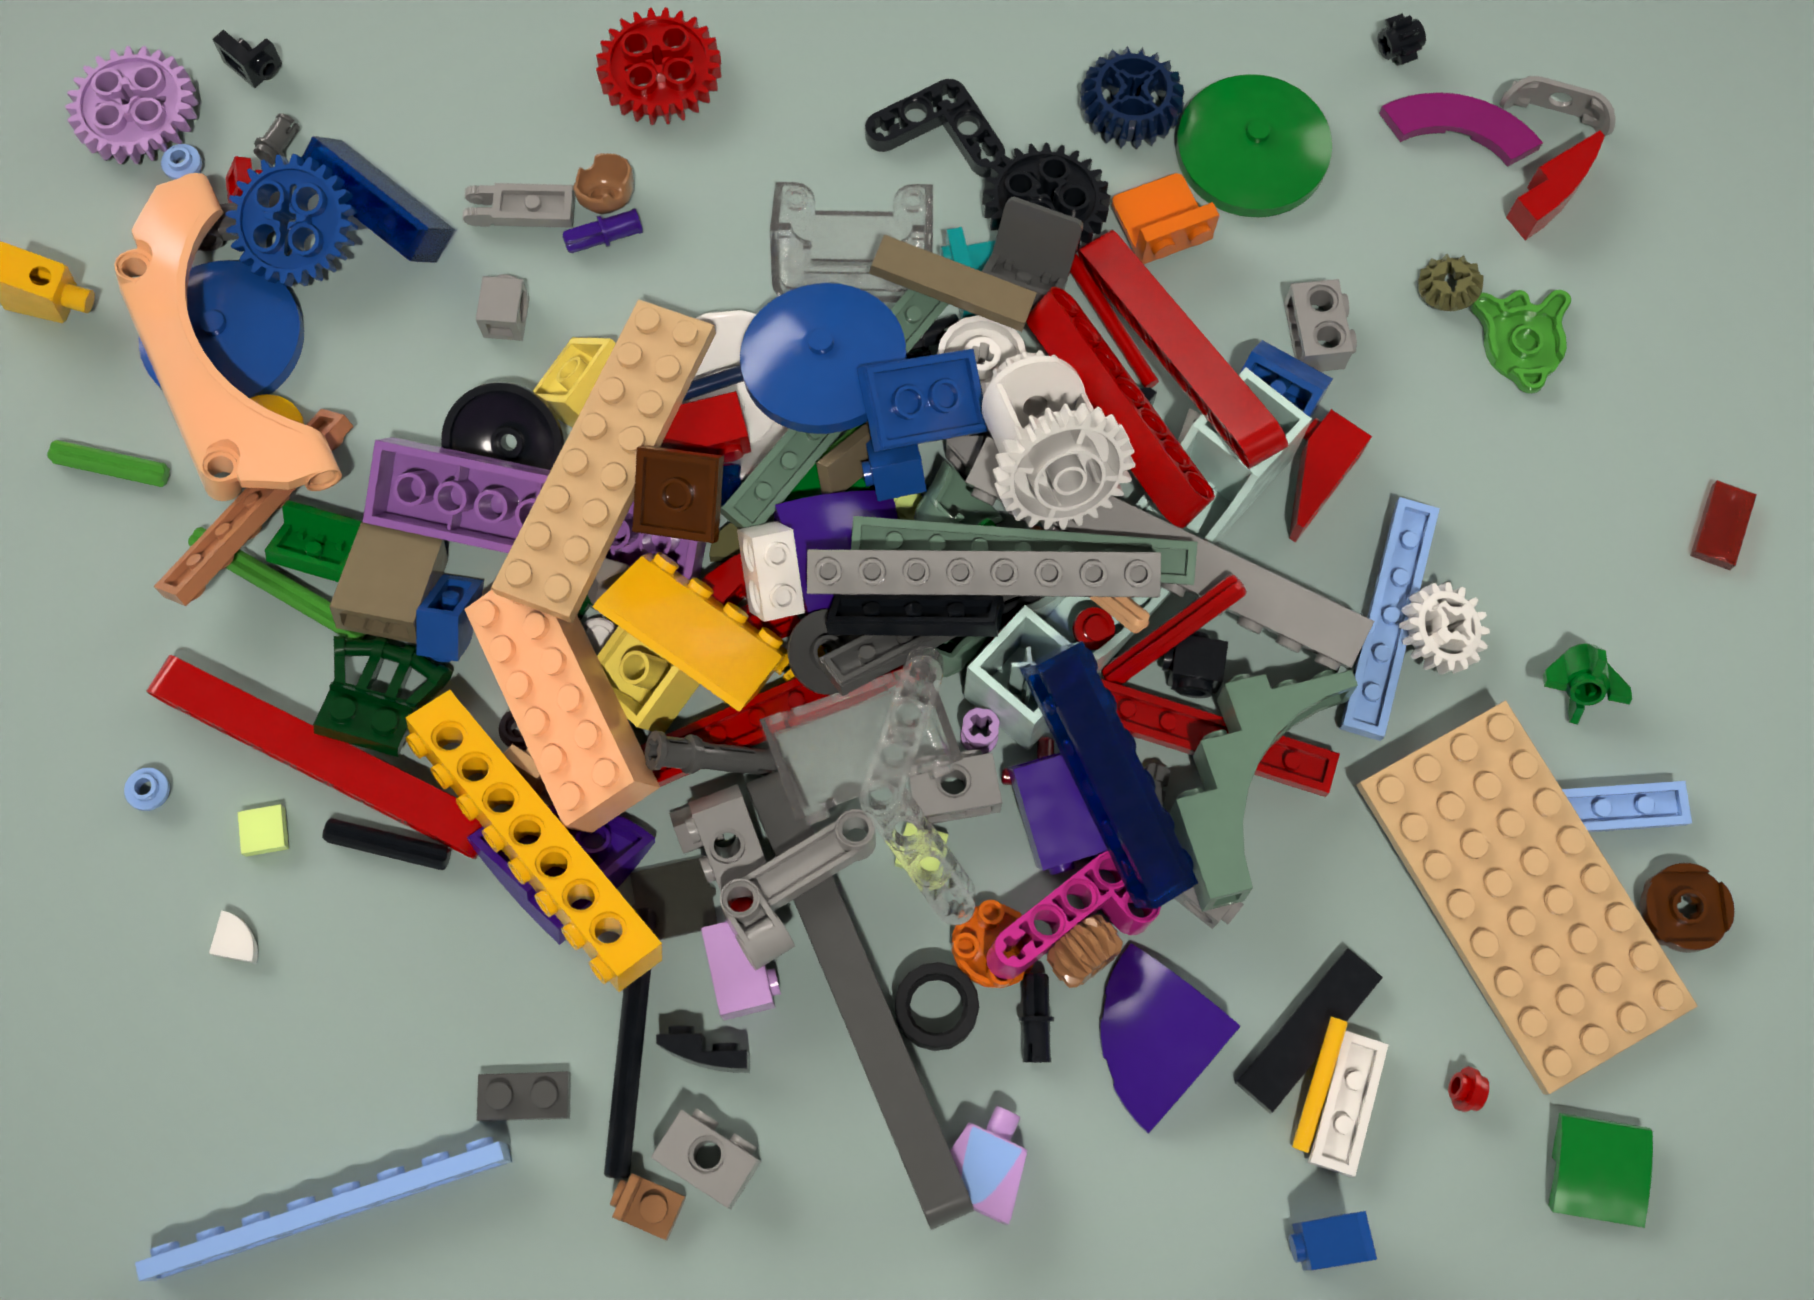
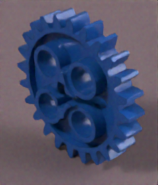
[226,154,358,287]

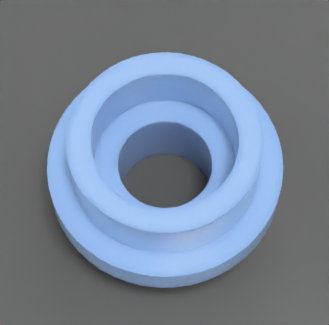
[161,144,202,180]
[124,768,170,811]

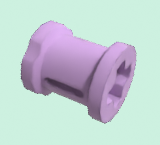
[960,707,1000,754]

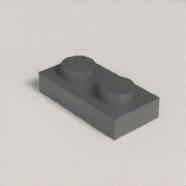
[476,1072,571,1122]

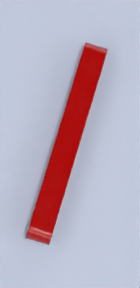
[1078,230,1289,469]
[146,655,483,860]

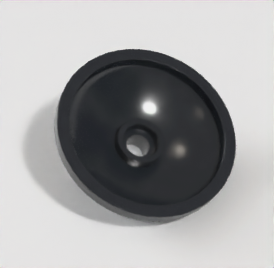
[441,382,564,470]

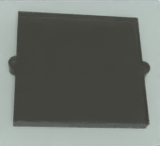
[630,858,718,940]

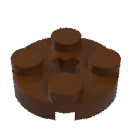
[1640,863,1735,953]

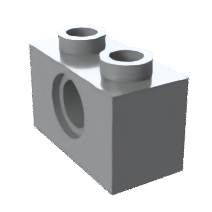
[907,750,1002,826]
[684,784,767,892]
[651,1108,761,1209]

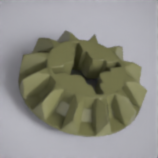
[1418,254,1484,311]

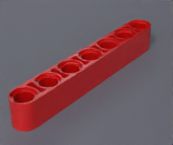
[1026,286,1215,528]

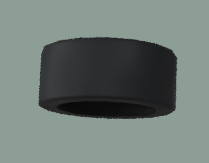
[894,962,979,1051]

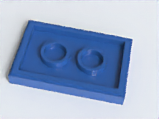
[857,349,989,452]

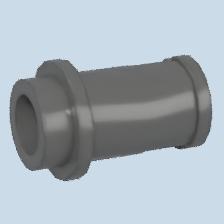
[253,113,300,165]

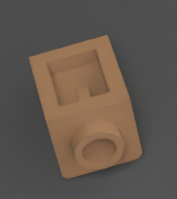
[610,1173,686,1241]

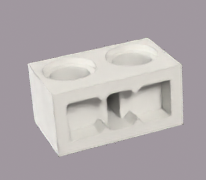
[737,521,805,622]

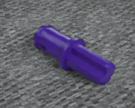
[562,208,643,253]

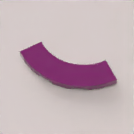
[1379,93,1543,167]

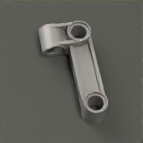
[720,809,876,970]

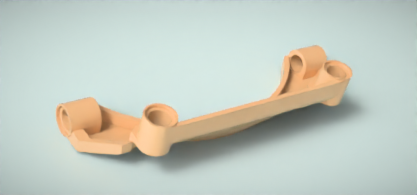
[114,173,342,501]

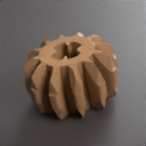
[1047,915,1123,988]

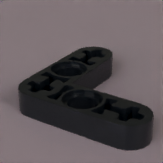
[865,79,1005,178]

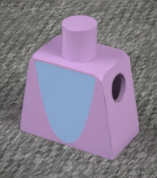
[950,1106,1027,1225]

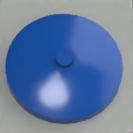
[138,260,304,398]
[740,283,907,434]

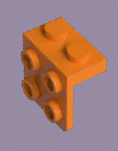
[1112,173,1220,264]

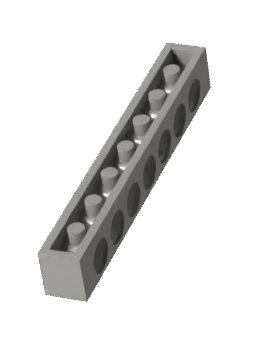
[807,550,1161,598]

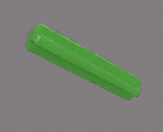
[47,440,170,487]

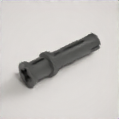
[645,730,777,776]

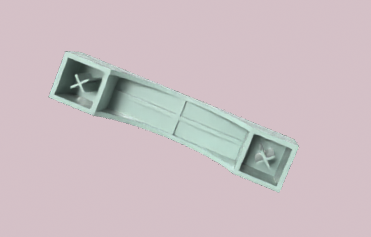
[964,367,1312,751]

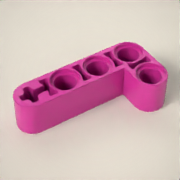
[986,851,1161,979]

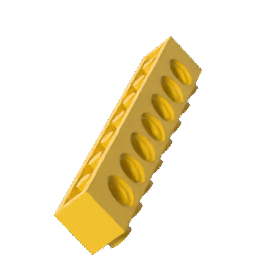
[405,689,662,992]

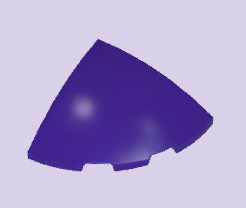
[774,491,898,616]
[467,805,655,945]
[1100,943,1241,1134]

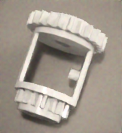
[982,350,1135,530]

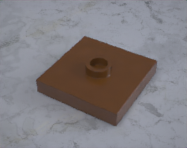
[632,445,724,543]

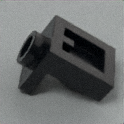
[212,30,282,88]

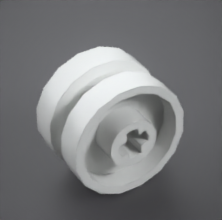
[937,315,1026,397]

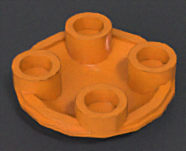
[951,900,1034,989]

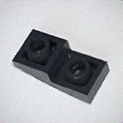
[656,1026,750,1073]

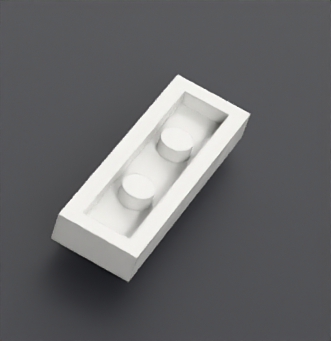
[1308,1031,1388,1178]

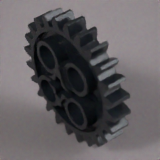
[982,143,1111,252]

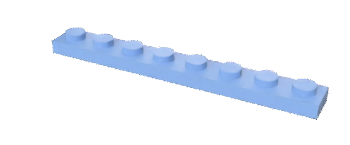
[135,1137,512,1281]

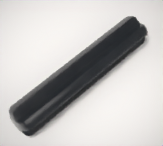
[322,818,451,870]

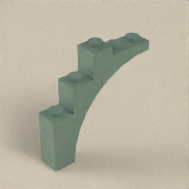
[1169,670,1358,912]

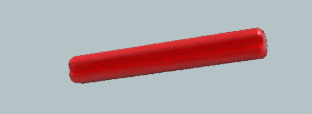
[1102,575,1247,685]

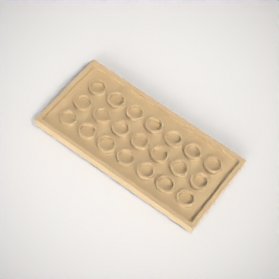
[1356,700,1698,1095]

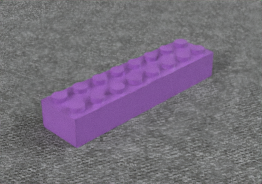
[363,437,706,580]

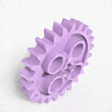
[65,46,198,164]

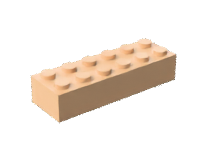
[464,590,660,833]

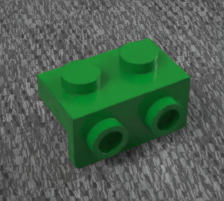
[265,500,363,582]

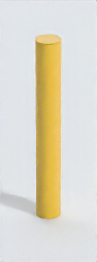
[1292,1017,1348,1153]

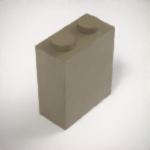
[329,522,448,644]

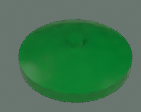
[1176,74,1332,218]

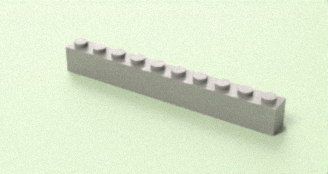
[965,436,1375,672]

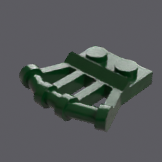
[313,636,452,757]

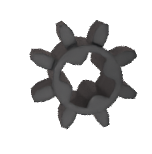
[1377,13,1426,65]

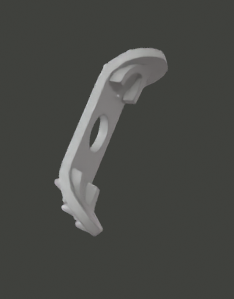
[1499,76,1616,136]

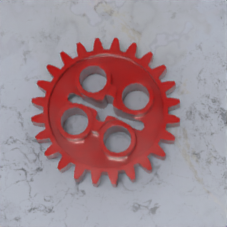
[596,7,722,125]

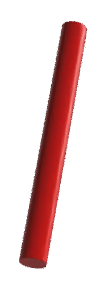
[1070,254,1159,388]

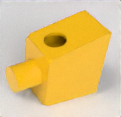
[0,241,95,323]

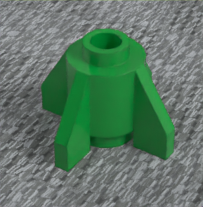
[1543,643,1632,725]

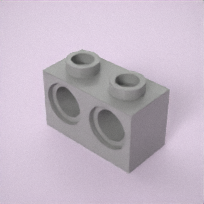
[1284,279,1357,372]

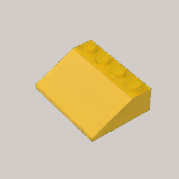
[593,552,788,712]

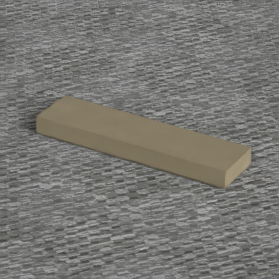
[869,234,1037,332]

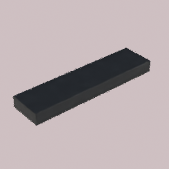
[825,595,1005,637]
[1235,948,1383,1114]

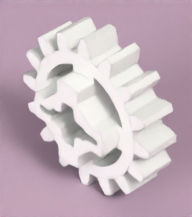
[1399,582,1490,675]

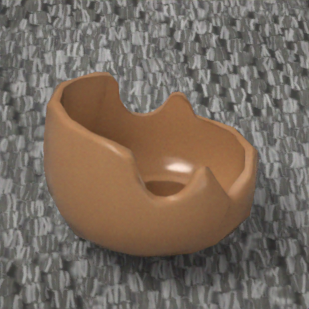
[573,153,634,215]

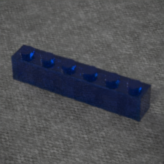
[1020,641,1198,909]

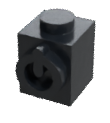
[1162,631,1228,698]

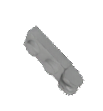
[462,183,575,228]

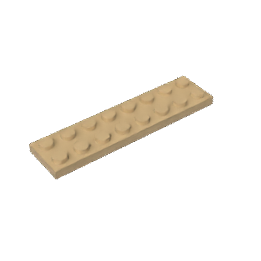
[491,299,716,623]

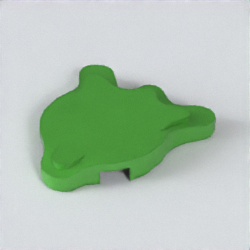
[1470,290,1572,394]

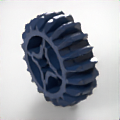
[1080,46,1184,149]

